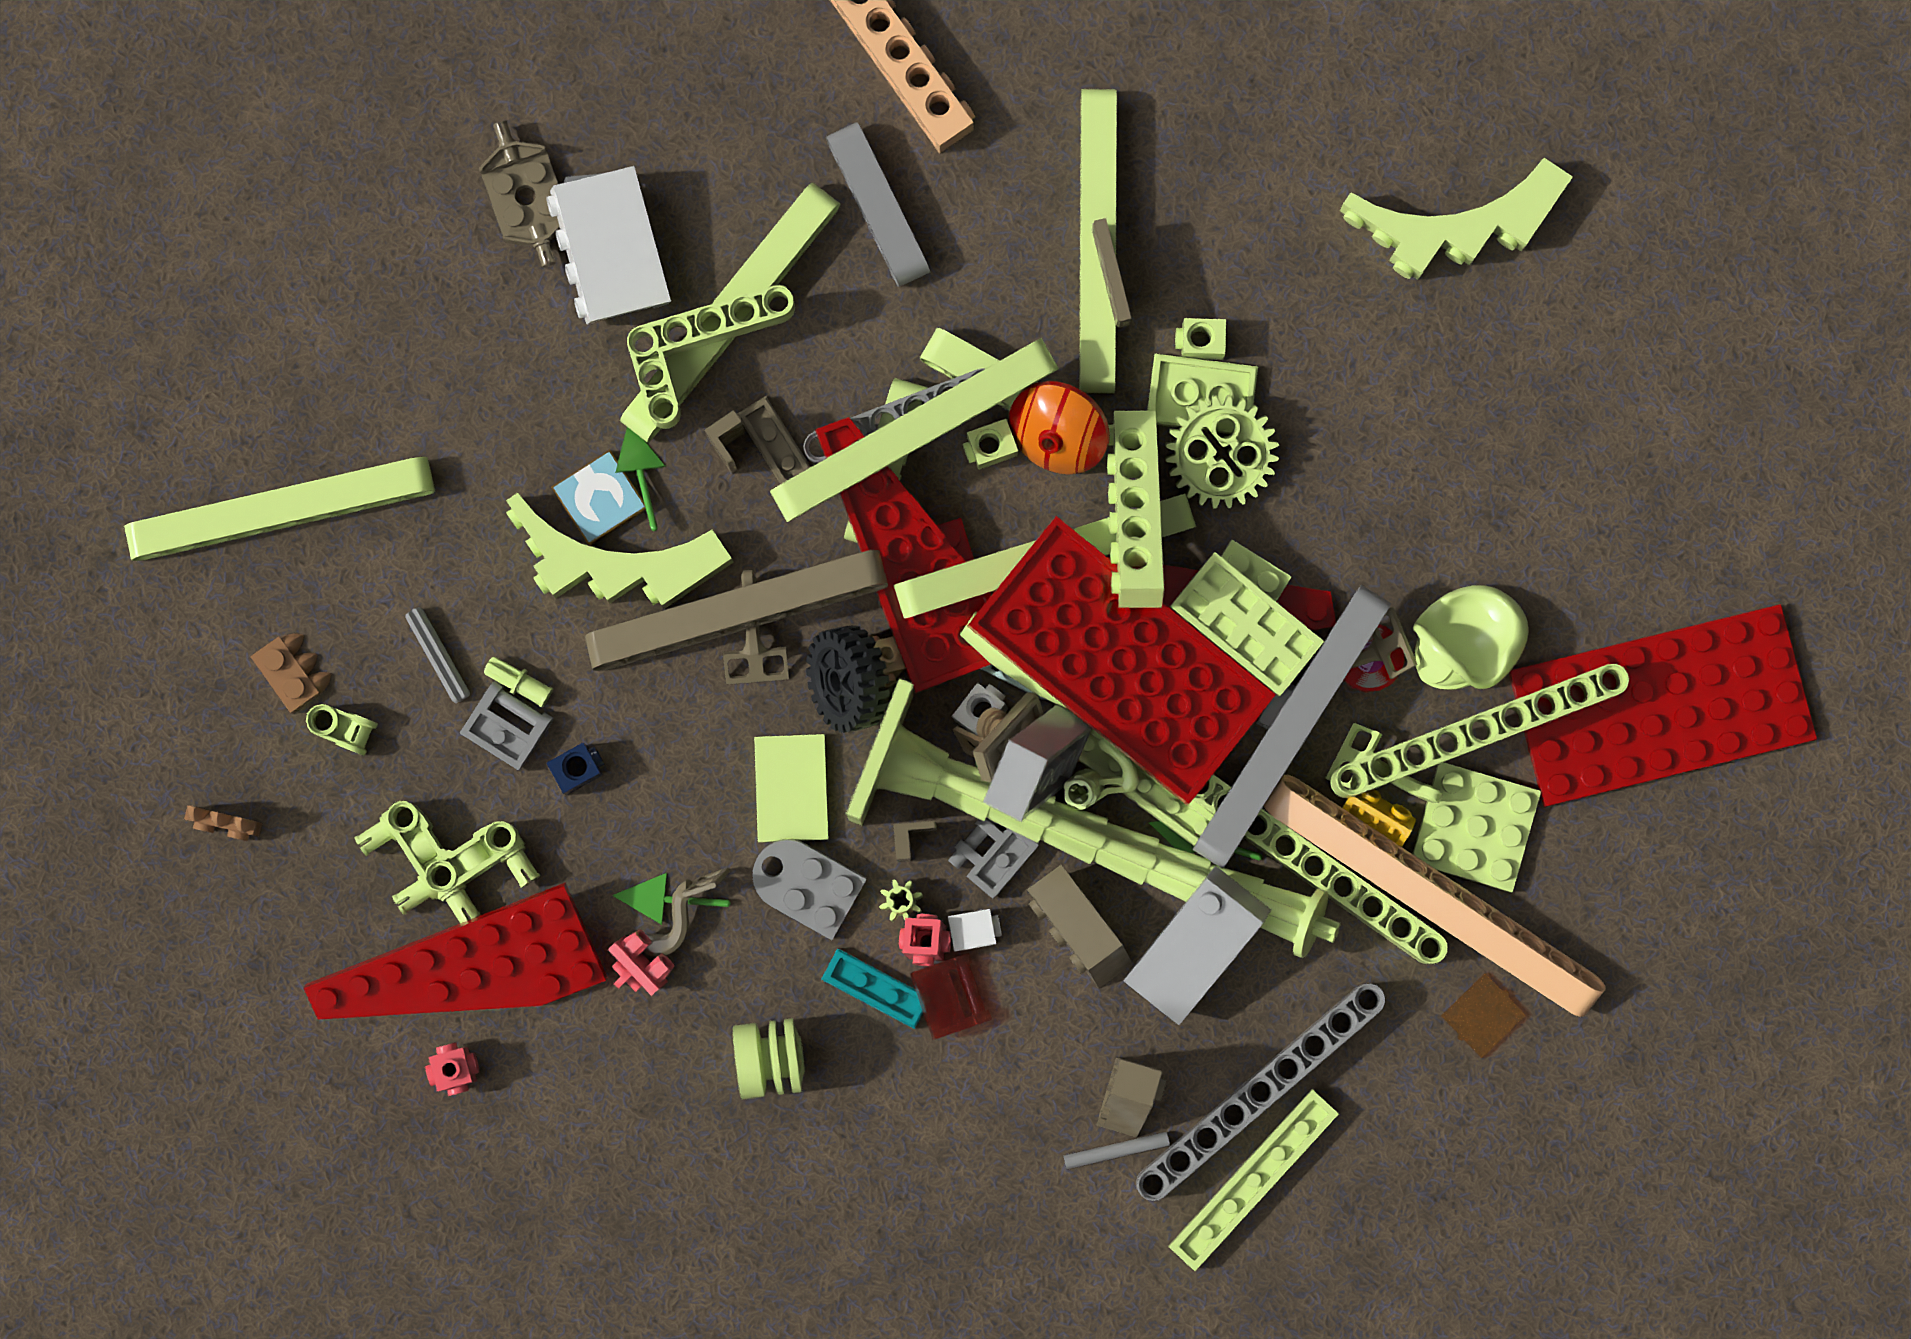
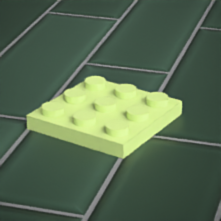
[1412,762,1541,893]

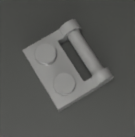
[460,681,554,771]

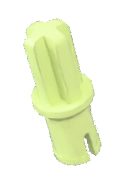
[484,657,554,707]

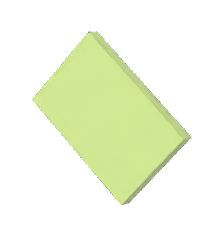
[1147,354,1258,434]
[754,734,829,843]

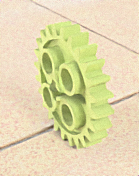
[1165,395,1279,509]

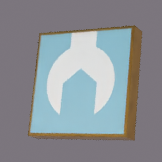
[551,449,646,546]

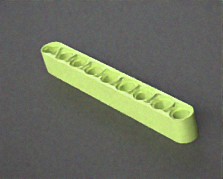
[1079,89,1117,393]
[620,182,840,442]
[770,338,1059,522]
[124,457,435,561]
[894,493,1196,619]
[1330,664,1629,798]
[1193,775,1447,964]

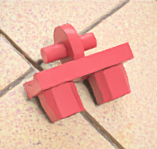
[608,929,675,996]

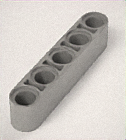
[826,122,930,287]

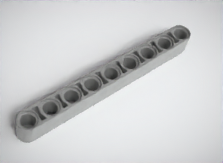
[1192,584,1391,869]
[1136,984,1385,1201]

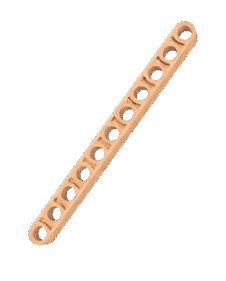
[1264,775,1606,1017]

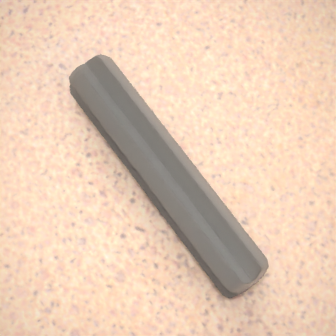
[405,607,470,703]

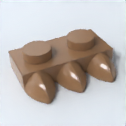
[250,633,331,714]
[184,805,262,841]

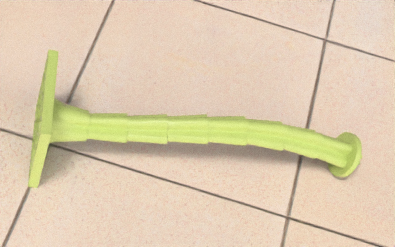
[846,679,1340,958]

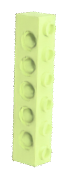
[1107,411,1164,608]

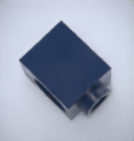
[546,742,605,796]

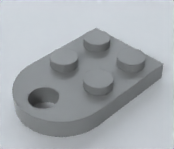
[753,839,867,940]

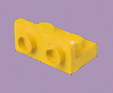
[1342,785,1416,847]

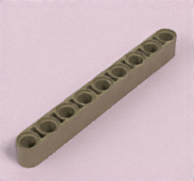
[585,550,888,671]

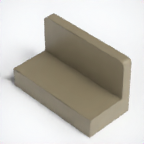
[705,410,745,474]
[893,821,937,863]

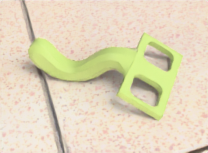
[1325,723,1443,803]

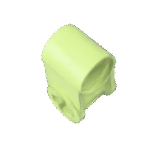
[306,704,378,756]

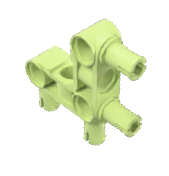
[354,801,540,923]

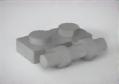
[948,818,1039,899]

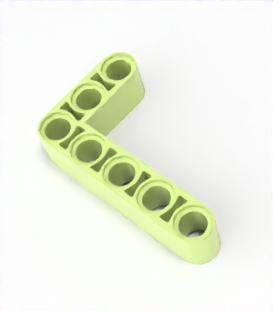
[627,285,795,429]

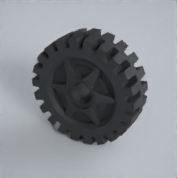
[806,625,890,733]

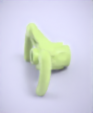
[1063,738,1139,810]

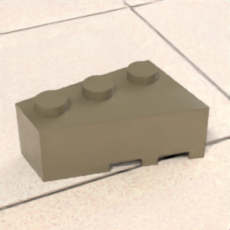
[1027,865,1133,988]
[1096,1058,1166,1138]

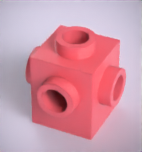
[899,914,951,966]
[425,1043,480,1096]

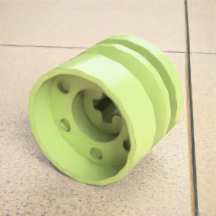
[733,1018,805,1100]

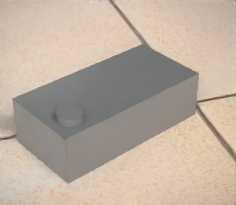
[983,704,1092,822]
[1124,865,1271,1025]

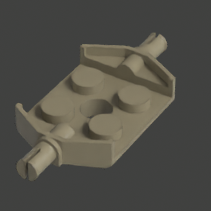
[479,121,560,268]

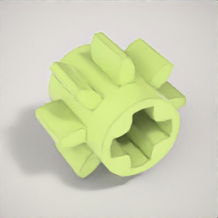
[879,879,923,922]

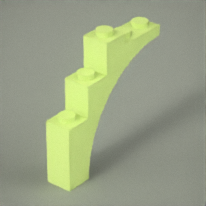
[1340,158,1573,280]
[506,493,734,609]

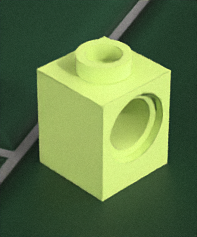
[1175,318,1226,360]
[963,419,1018,470]

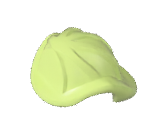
[1413,585,1529,690]

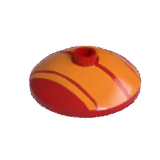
[1009,381,1110,474]

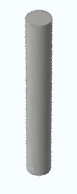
[1063,1132,1170,1169]

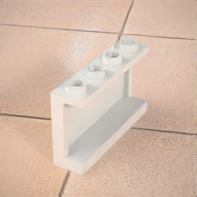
[546,166,671,325]

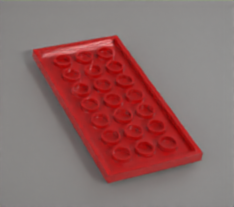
[967,516,1276,805]
[1509,604,1817,807]

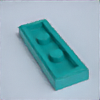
[821,948,931,1029]

